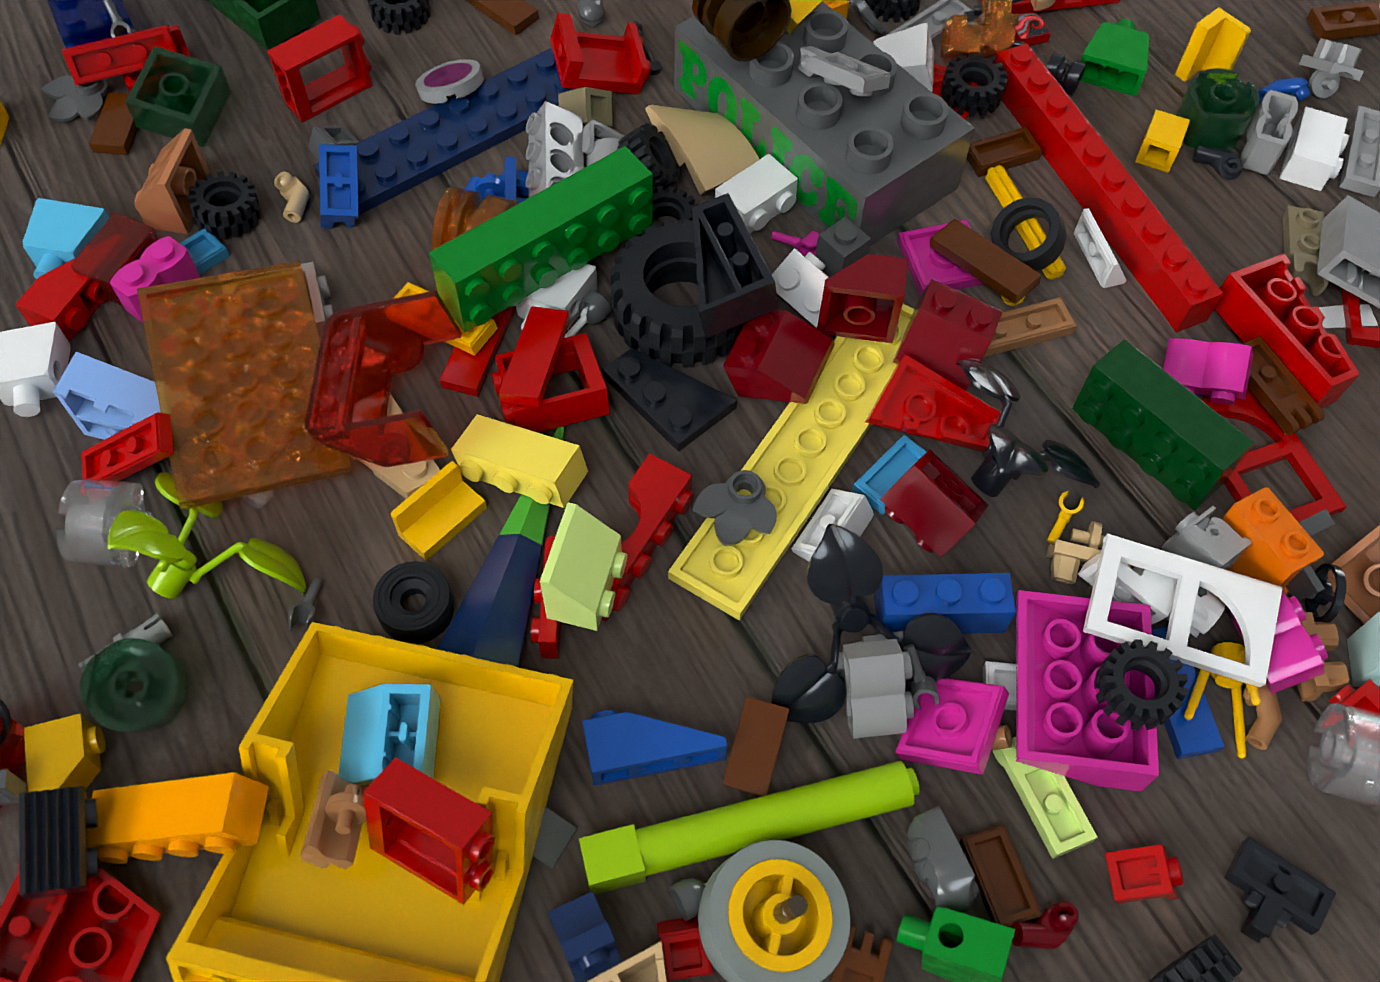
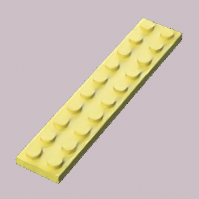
[668,304,914,620]

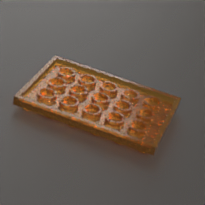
[137,261,352,509]

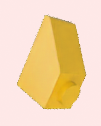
[24,713,105,792]

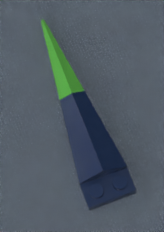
[437,426,565,668]

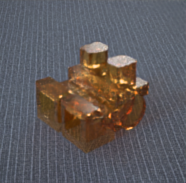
[940,0,1019,58]

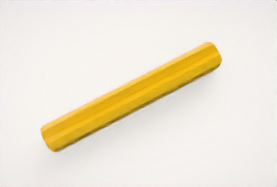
[985,165,1066,280]

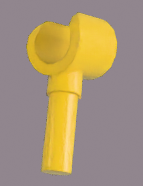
[1047,491,1085,544]

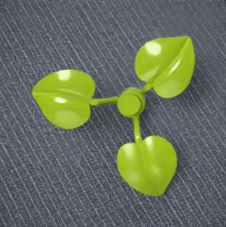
[108,472,306,599]

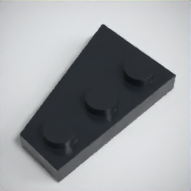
[602,348,737,452]

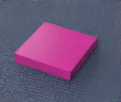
[897,220,984,297]
[895,678,1009,775]

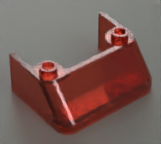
[305,290,462,467]

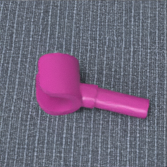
[771,231,819,257]

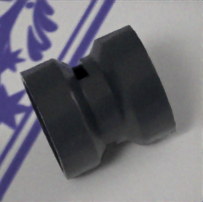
[1046,52,1087,96]

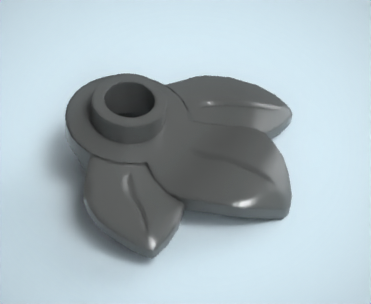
[41,75,109,122]
[693,470,777,546]

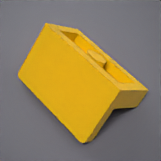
[1175,7,1251,83]
[391,461,487,561]

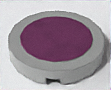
[415,59,484,104]

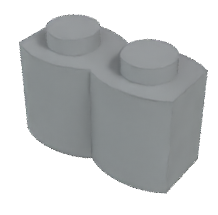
[1240,90,1298,175]
[843,639,914,739]

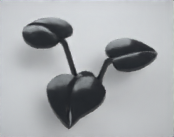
[956,360,1101,497]
[771,524,971,723]

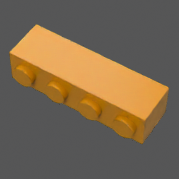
[88,772,269,864]

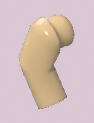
[274,172,309,223]

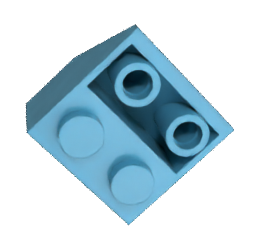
[338,684,441,787]

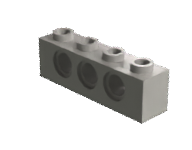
[526,101,584,198]

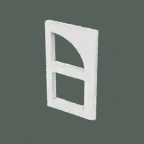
[1083,533,1282,687]

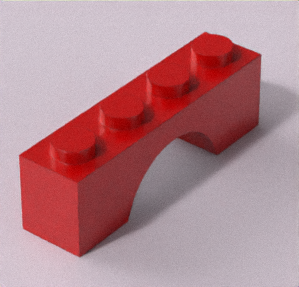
[601,453,694,622]

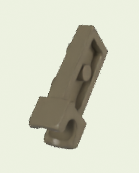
[1282,206,1329,296]

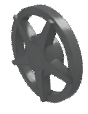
[848,0,886,35]

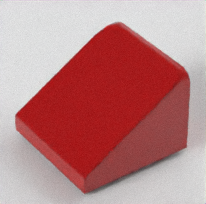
[657,916,713,982]

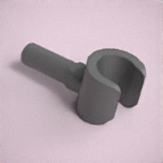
[103,0,136,37]
[288,578,323,632]
[903,644,939,710]

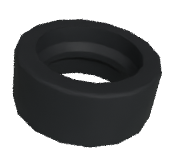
[991,197,1067,271]

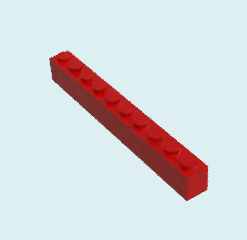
[994,43,1223,333]

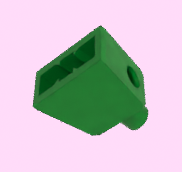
[1081,19,1149,97]
[896,907,1015,982]

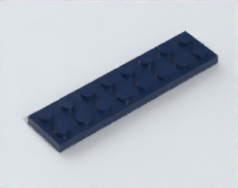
[313,48,575,215]

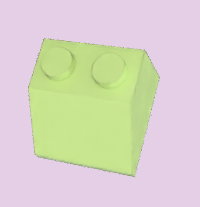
[540,502,627,631]

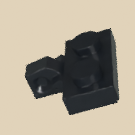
[1224,837,1336,943]

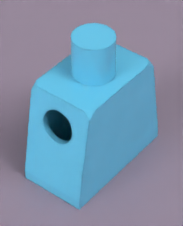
[23,198,118,279]

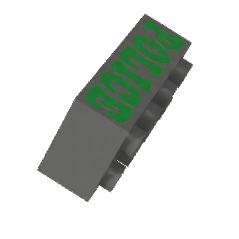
[674,1,975,246]

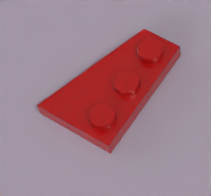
[865,354,1001,452]

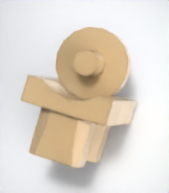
[1046,521,1131,589]

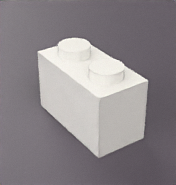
[1279,107,1349,191]
[715,154,798,233]

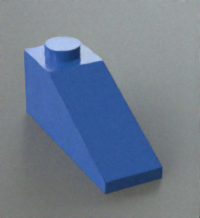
[582,710,727,786]

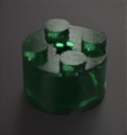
[1176,68,1260,149]
[80,638,188,733]

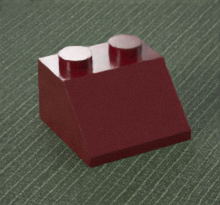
[817,254,908,343]
[893,279,1003,391]
[723,310,835,404]
[880,450,989,558]

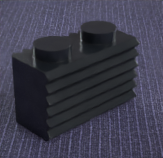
[19,786,99,900]

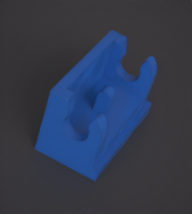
[319,144,359,229]

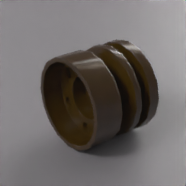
[692,0,792,61]

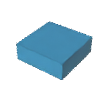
[179,228,230,275]

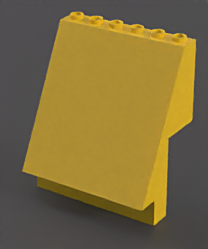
[166,622,573,982]

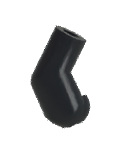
[1193,144,1243,180]

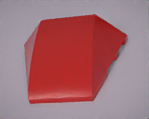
[0,864,161,982]

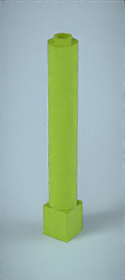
[579,761,920,895]

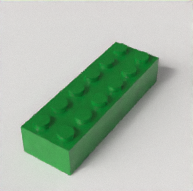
[429,146,653,332]

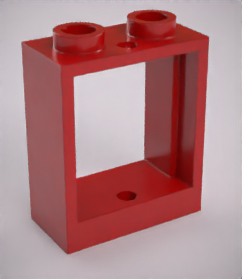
[267,14,372,123]
[491,333,610,433]
[363,757,495,905]

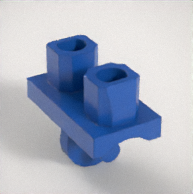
[475,156,529,215]

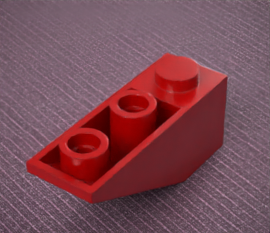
[15,236,135,342]

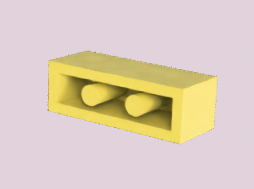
[451,414,588,508]

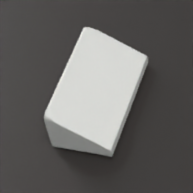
[1073,208,1127,288]
[791,489,874,562]

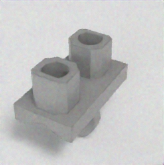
[1299,39,1364,98]

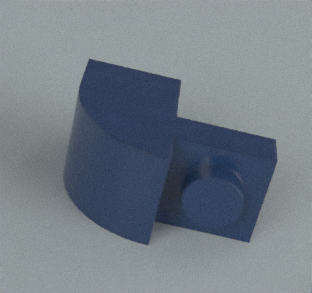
[548,891,622,982]

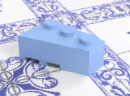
[53,352,214,461]

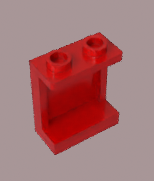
[550,13,651,94]

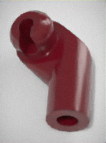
[1011,901,1079,950]

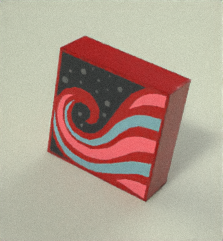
[1006,11,1051,46]

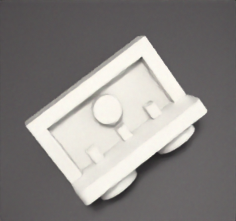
[772,248,829,328]

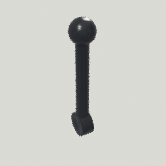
[632,21,661,75]

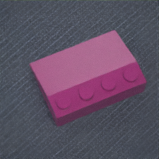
[1016,590,1159,792]

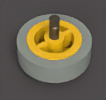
[698,840,850,982]

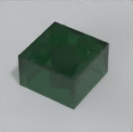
[125,46,231,147]

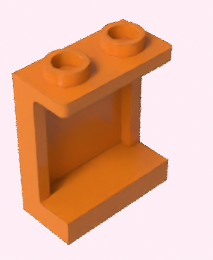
[1222,487,1324,595]

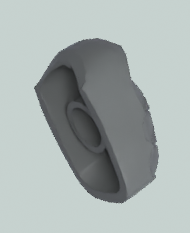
[907,805,980,913]

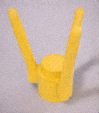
[1184,642,1261,759]

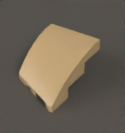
[645,105,760,195]

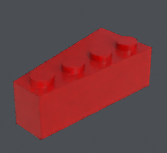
[1214,253,1360,408]

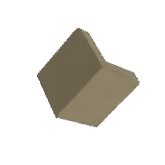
[558,87,613,127]

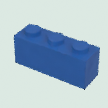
[874,573,1016,634]

